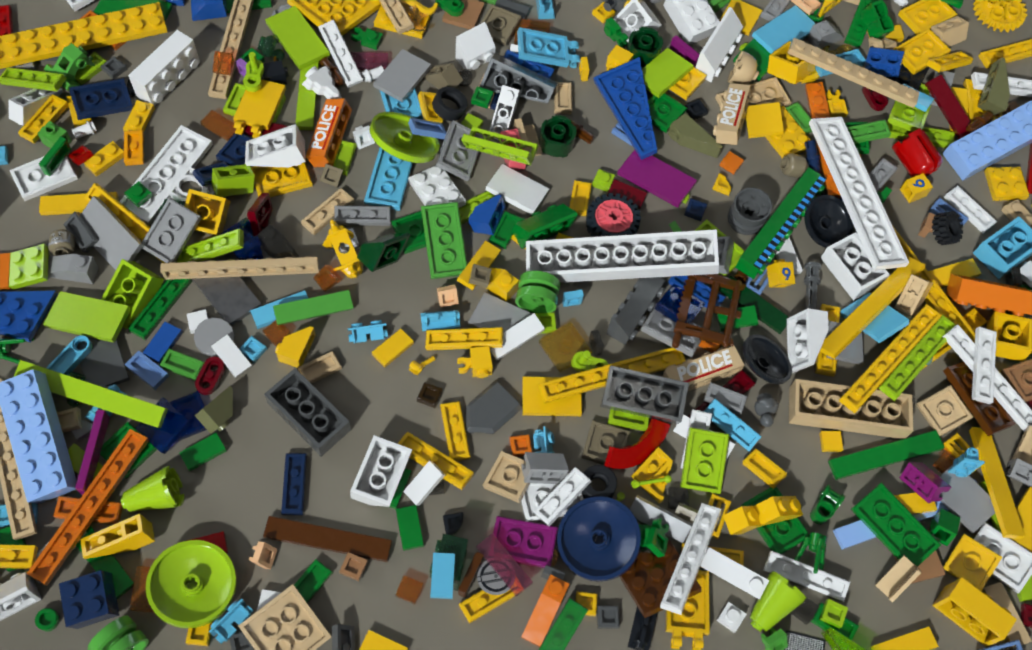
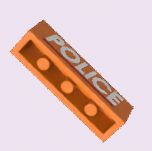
[306,98,352,167]

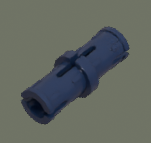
[804,140,822,175]

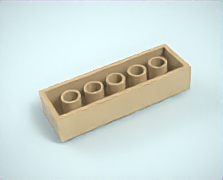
[789,379,913,439]

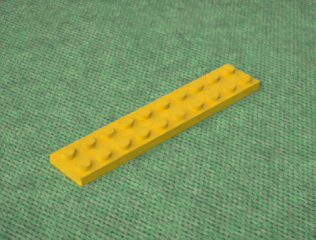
[0,2,168,69]

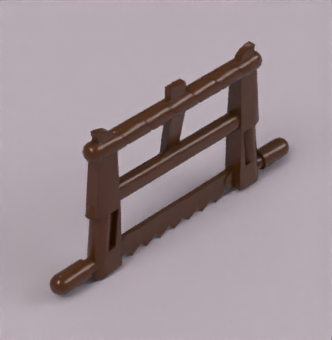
[672,274,746,348]

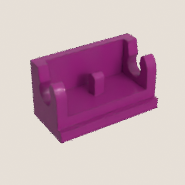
[899,462,951,503]

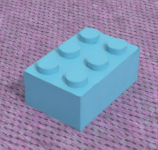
[973,216,1032,279]

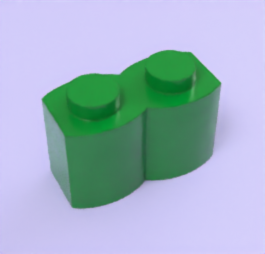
[861,0,894,39]

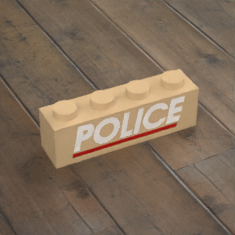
[713,83,751,145]
[662,346,744,391]

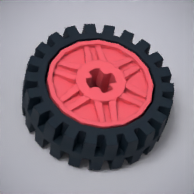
[586,193,641,237]

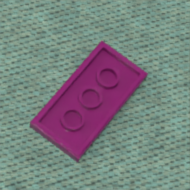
[617,150,697,208]

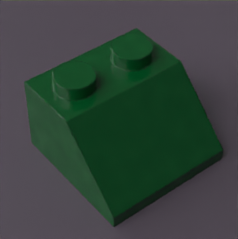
[357,232,410,272]

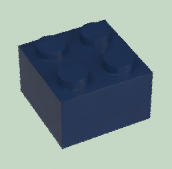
[59,570,120,629]

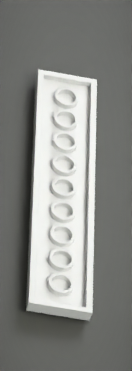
[809,117,909,270]

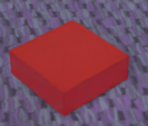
[68,146,94,166]

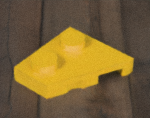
[631,447,673,503]

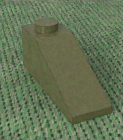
[977,57,1010,116]
[668,113,723,158]

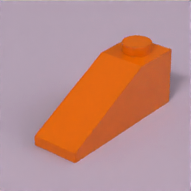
[521,574,570,647]

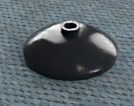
[804,195,853,248]
[743,335,792,384]

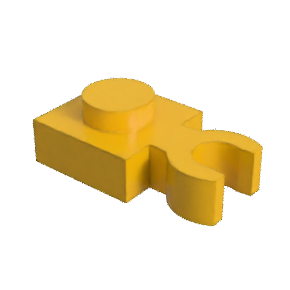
[826,90,848,117]

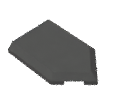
[466,381,522,434]

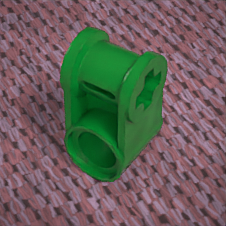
[810,484,845,525]

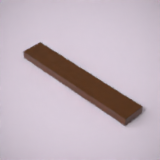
[263,516,392,562]

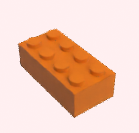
[945,273,1032,317]

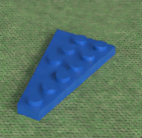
[594,57,657,160]
[0,290,58,342]

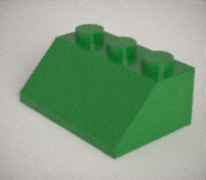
[512,204,578,249]

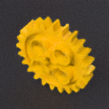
[973,0,1027,33]

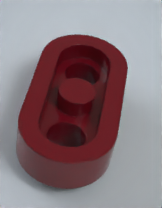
[862,86,888,111]
[195,357,225,395]

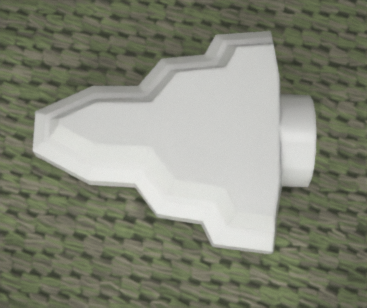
[302,66,342,99]

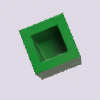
[929,508,960,546]

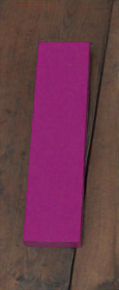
[75,409,110,495]

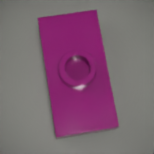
[669,35,700,68]

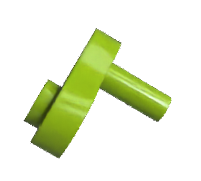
[243,52,264,92]
[571,350,608,372]

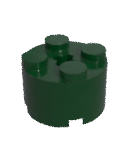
[627,27,663,67]
[539,115,576,158]

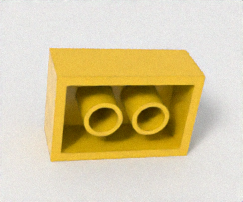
[932,577,1017,647]

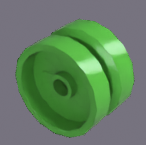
[515,271,561,314]
[87,615,149,650]

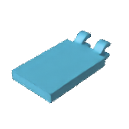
[517,27,580,68]

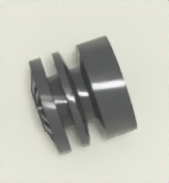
[727,187,772,235]

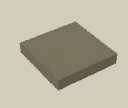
[480,4,522,46]
[581,420,630,465]

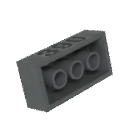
[600,365,689,424]
[264,368,351,457]

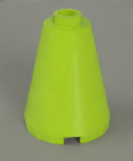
[121,466,185,512]
[749,571,806,632]

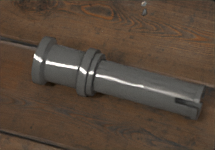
[804,262,821,310]

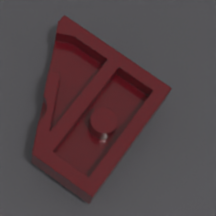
[247,192,273,243]

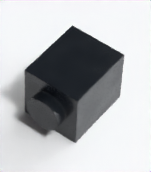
[263,60,289,85]

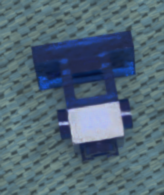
[217,218,264,260]

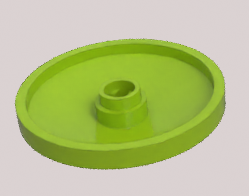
[369,112,440,163]
[146,540,237,628]

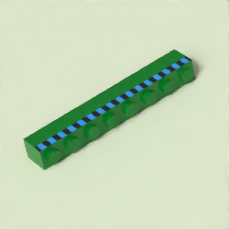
[735,167,827,279]

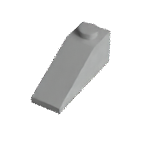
[48,254,99,284]

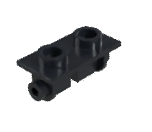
[628,607,658,650]

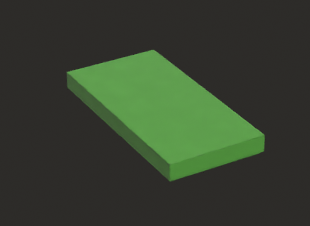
[421,202,467,279]

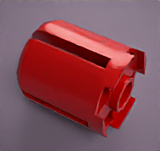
[892,128,943,177]

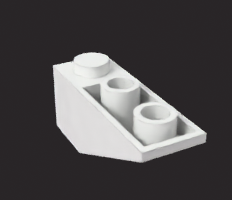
[489,85,521,140]

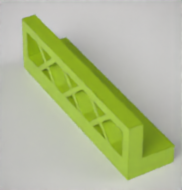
[461,127,539,166]

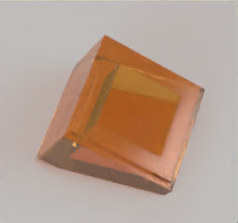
[213,51,234,75]
[313,265,343,291]

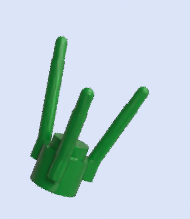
[0,338,34,364]
[794,532,827,574]

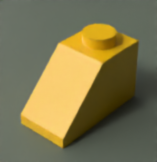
[486,267,519,302]
[275,326,316,368]

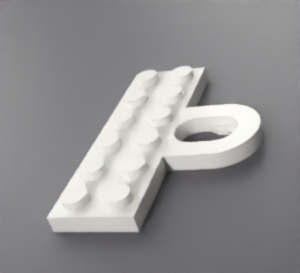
[120,125,216,226]

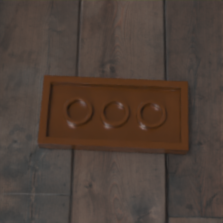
[943,362,1016,436]

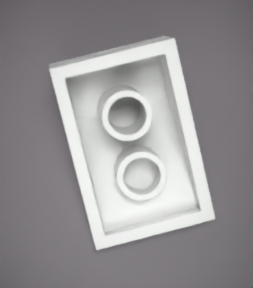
[245,124,306,168]
[786,308,829,373]

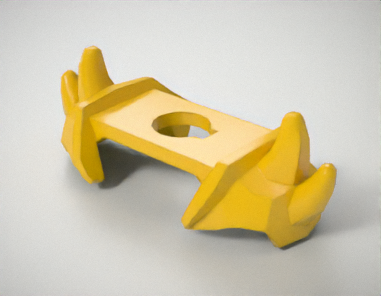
[323,220,363,279]

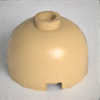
[727,51,759,85]

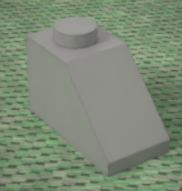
[807,20,844,48]

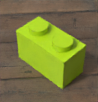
[211,164,255,197]

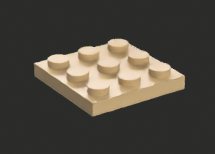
[238,584,331,650]

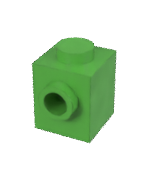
[37,121,72,148]

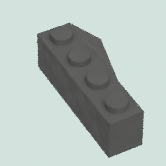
[479,53,558,104]
[606,277,665,345]

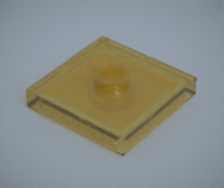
[539,322,592,372]

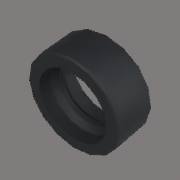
[432,86,468,121]

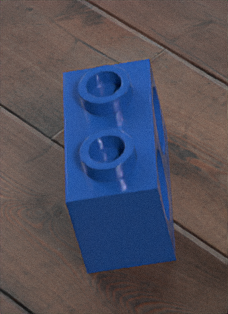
[865,47,904,78]

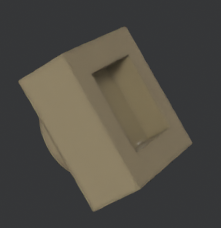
[320,164,343,187]
[469,264,491,288]
[674,502,698,524]

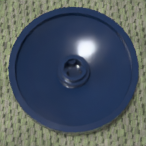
[557,496,641,582]

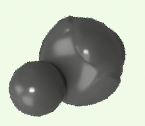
[754,393,779,427]

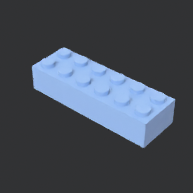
[942,100,1032,181]
[0,369,77,504]

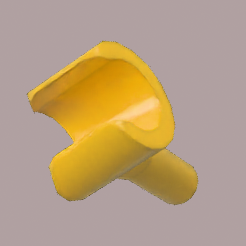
[409,356,435,375]

